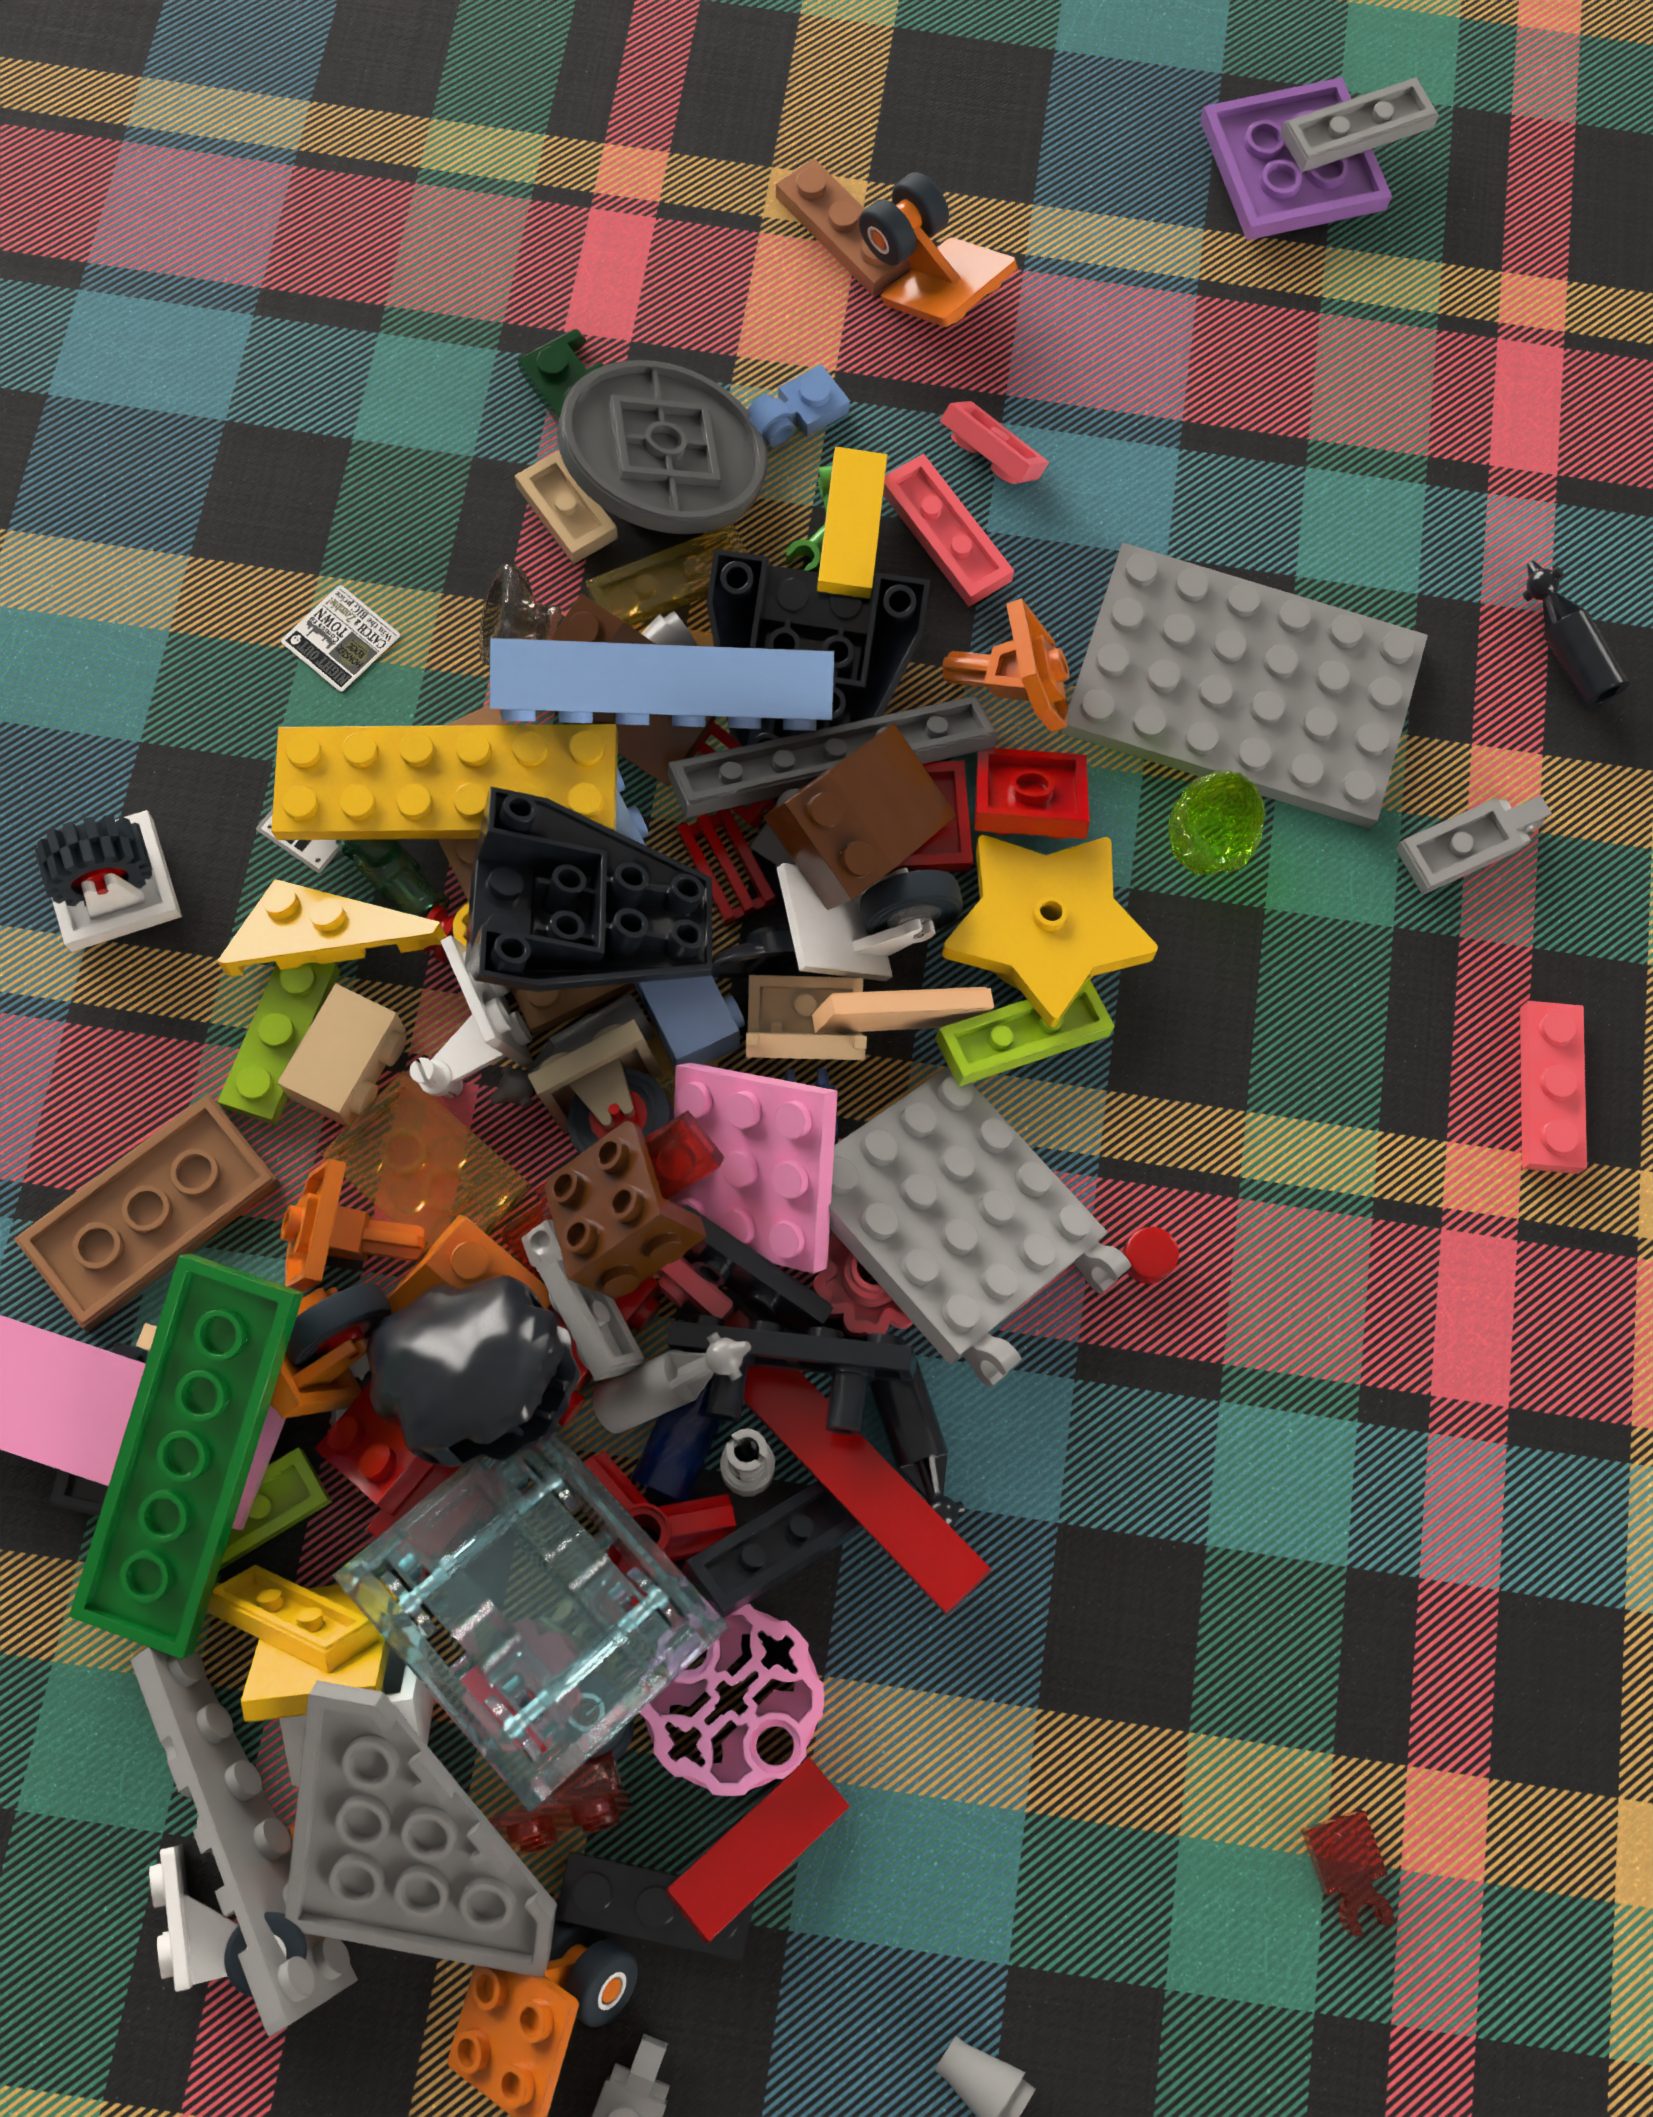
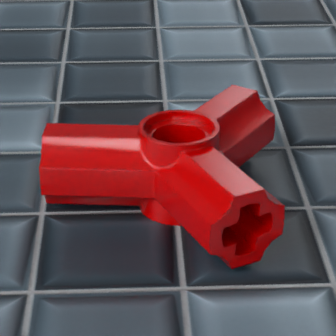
[563,1451,736,1638]

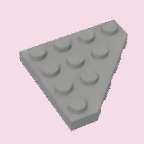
[285,1680,557,1978]

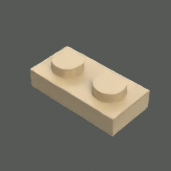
[514,450,618,564]

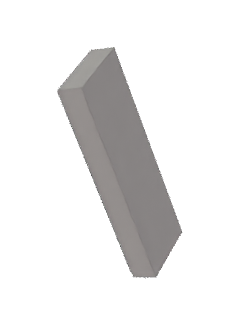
[1280,78,1439,172]

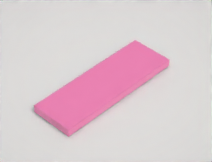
[0,1315,286,1531]

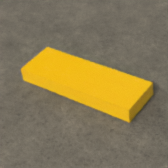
[817,447,887,599]
[208,1565,379,1673]

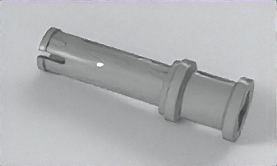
[720,1429,775,1497]

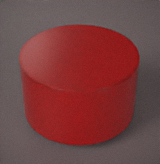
[1122,1227,1179,1284]

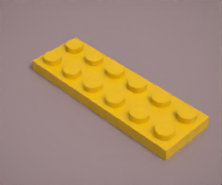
[271,724,618,840]

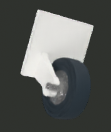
[777,863,963,981]

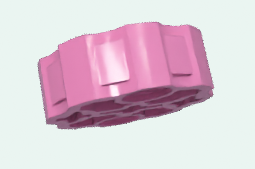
[639,1604,824,1796]

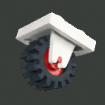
[35,810,182,952]

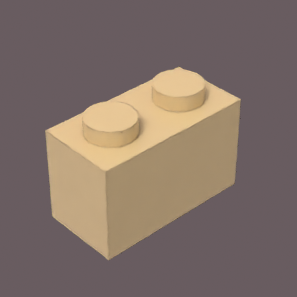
[277,983,406,1128]

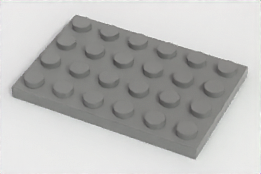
[1061,542,1428,830]

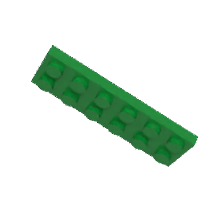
[69,1253,304,1660]

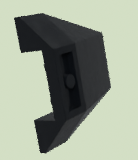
[707,549,931,746]
[465,786,713,992]

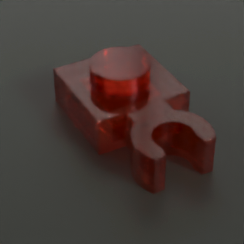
[1301,1810,1394,1937]

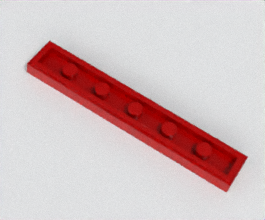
[725,1309,991,1616]

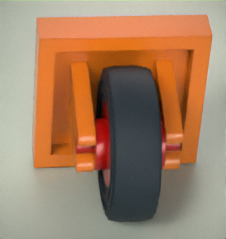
[270,1283,391,1419]

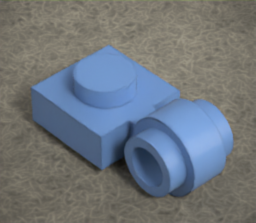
[747,364,850,448]

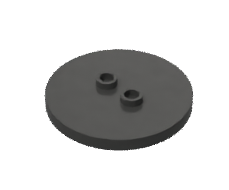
[557,360,768,534]

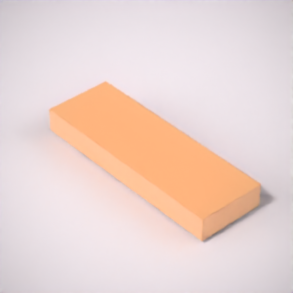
[812,987,994,1034]

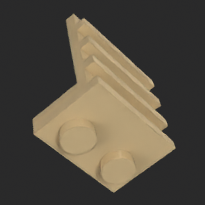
[746,975,867,1060]

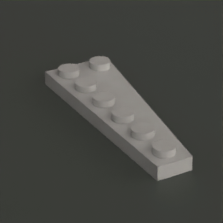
[130,1647,358,2037]

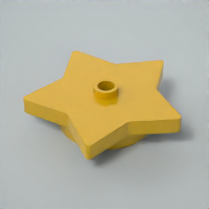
[942,835,1158,1027]

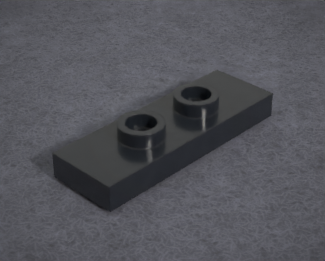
[682,1204,834,1335]

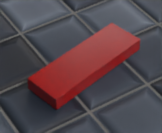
[664,1757,850,1944]

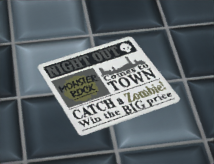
[281,585,400,692]

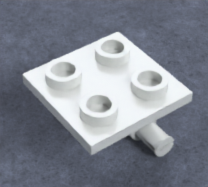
[410,935,533,1098]

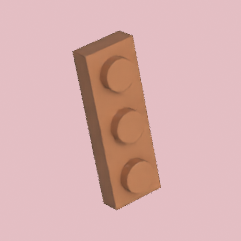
[776,158,910,296]

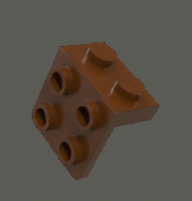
[545,1121,707,1300]

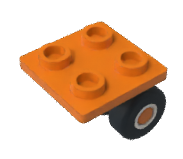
[859,172,1018,327]
[447,1920,638,2117]

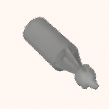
[593,1332,751,1434]

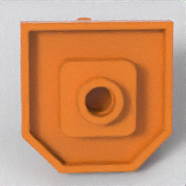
[942,598,1070,732]
[280,1159,426,1292]

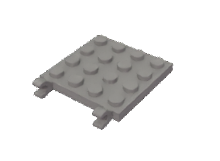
[828,1066,1131,1389]

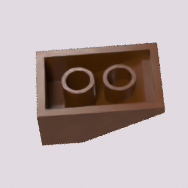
[550,593,717,787]
[763,723,957,910]

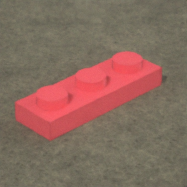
[883,453,1014,607]
[1520,1001,1587,1174]

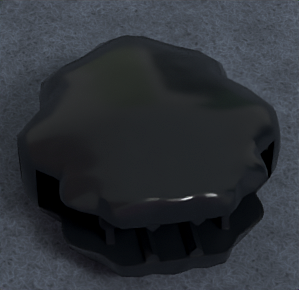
[366,1275,581,1467]

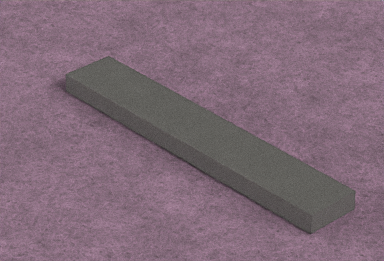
[667,696,998,818]

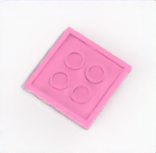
[670,1063,838,1274]

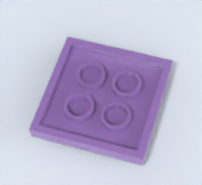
[1200,77,1392,240]

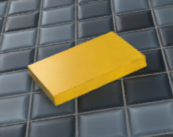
[241,1578,400,1722]

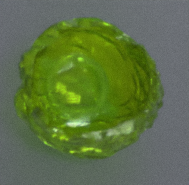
[1168,770,1266,875]

